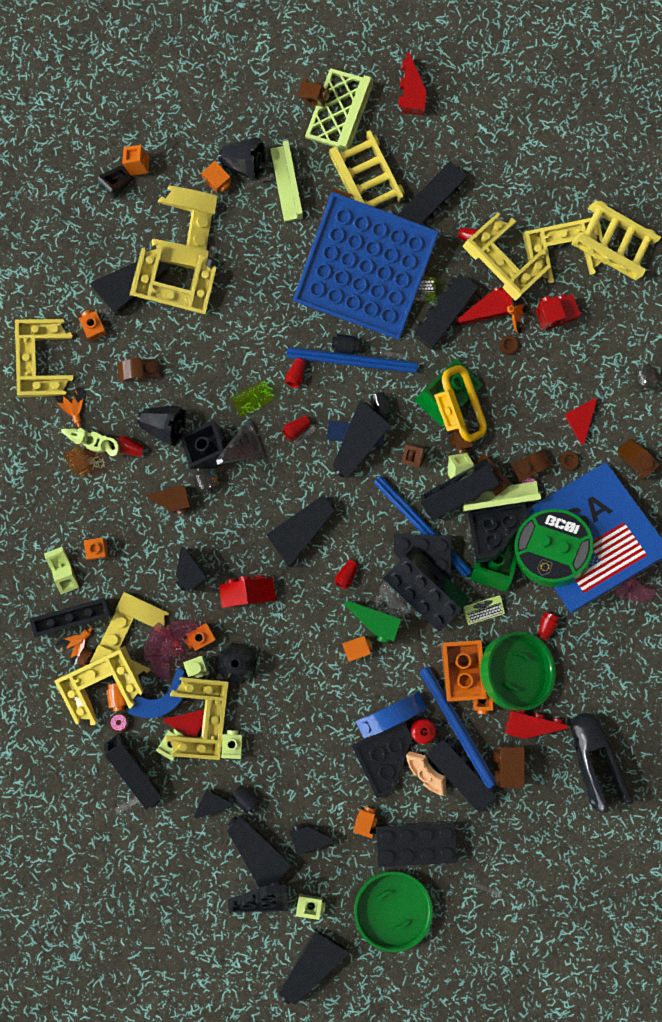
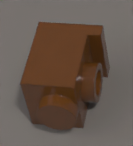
[298,78,330,107]
[448,424,472,454]
[401,443,427,468]

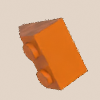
[441,640,486,702]

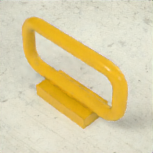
[434,365,487,442]

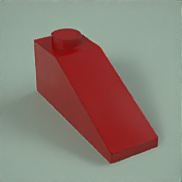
[456,287,513,326]

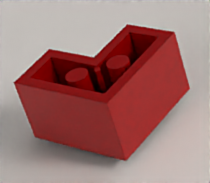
[535,294,581,331]
[219,575,276,608]

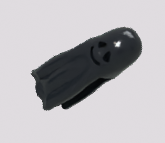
[571,713,634,813]

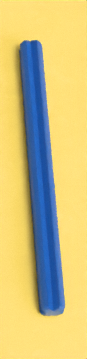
[287,347,418,373]
[374,476,472,577]
[419,667,497,789]

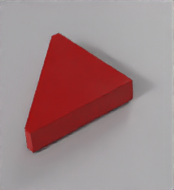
[564,398,597,445]
[163,710,204,737]

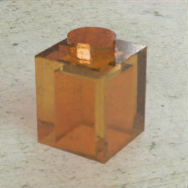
[63,445,93,477]

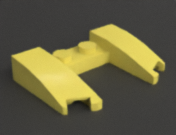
[151,186,217,270]
[462,213,551,301]
[523,218,606,283]
[130,244,216,314]
[15,319,73,398]
[90,592,169,675]
[54,646,143,725]
[165,677,228,760]

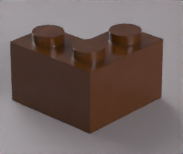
[493,745,525,788]

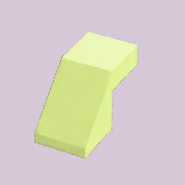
[44,547,79,594]

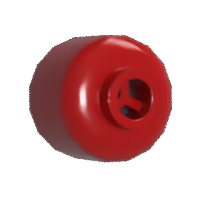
[410,718,436,744]

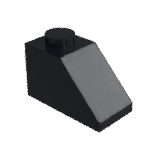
[290,823,334,855]

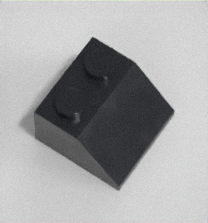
[180,420,228,469]
[176,546,209,593]

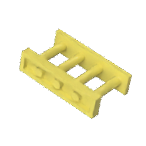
[329,130,405,207]
[571,200,661,281]

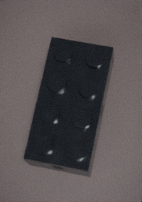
[383,546,470,632]
[376,821,457,867]

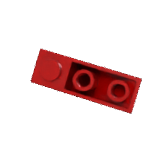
[398,53,426,116]
[504,710,568,739]

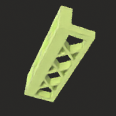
[270,140,303,223]
[463,481,541,512]

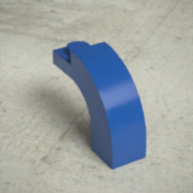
[128,668,188,718]
[356,691,427,739]

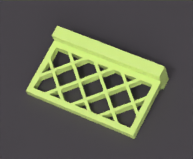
[305,68,373,152]

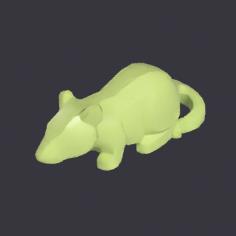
[61,428,120,457]

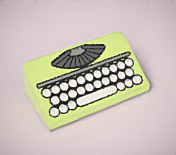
[463,595,505,625]

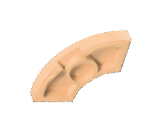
[406,751,447,796]

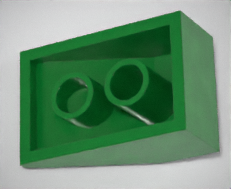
[414,358,483,427]
[470,537,517,592]
[344,600,401,644]

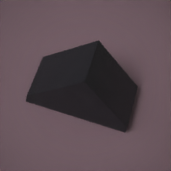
[97,166,134,199]
[194,789,233,819]

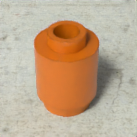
[106,683,127,712]

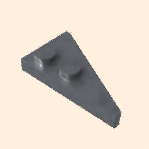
[216,420,264,465]

